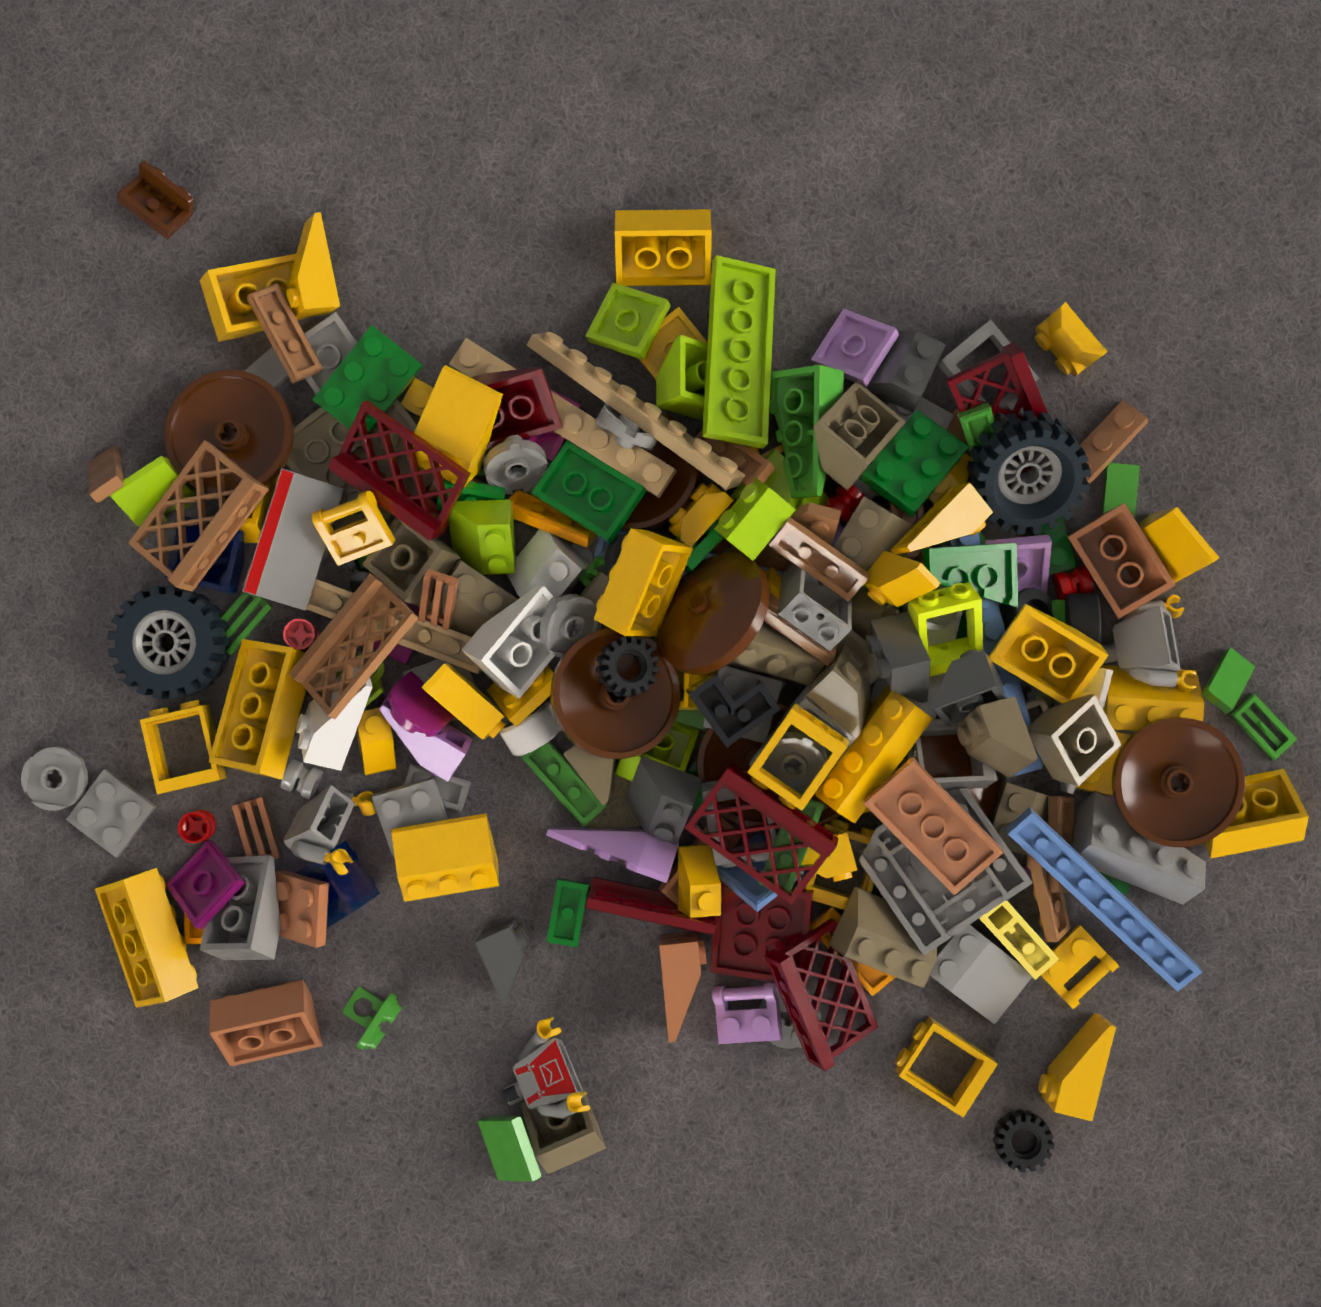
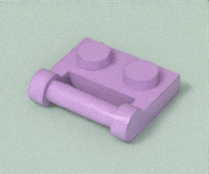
[712,982,783,1044]

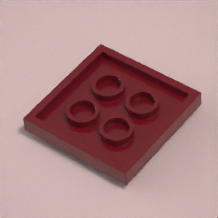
[710,880,814,982]

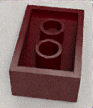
[470,367,563,449]

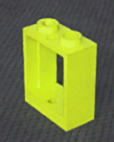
[907,582,983,677]

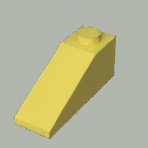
[979,900,1059,980]

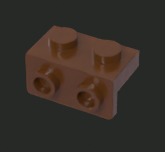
[117,161,194,240]

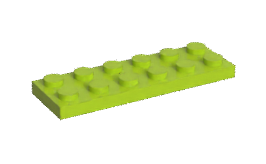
[702,255,776,449]

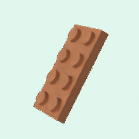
[864,757,1004,895]

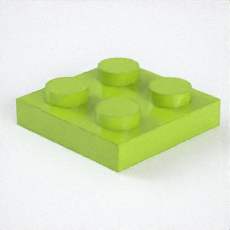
[585,283,671,360]

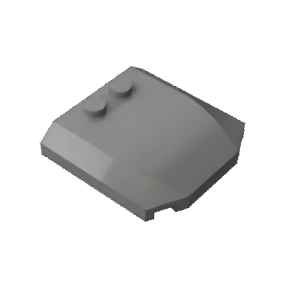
[859,788,1033,956]

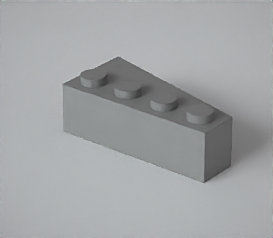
[1072,791,1206,905]

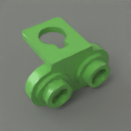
[342,987,402,1051]

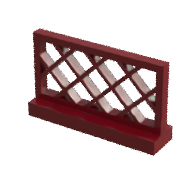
[946,341,1048,473]
[327,400,471,541]
[685,762,839,905]
[586,876,716,935]
[764,919,878,1071]

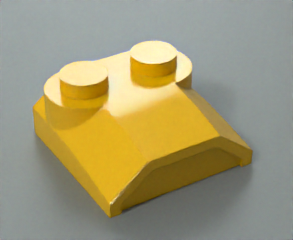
[1035,302,1108,376]
[668,482,734,547]

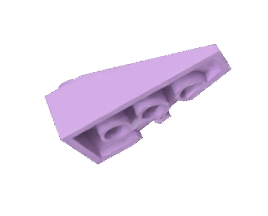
[546,827,679,883]

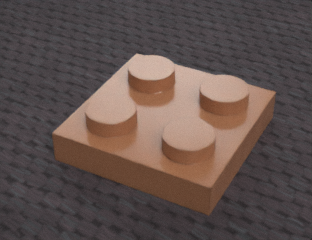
[275,870,329,948]

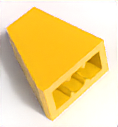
[421,663,506,740]

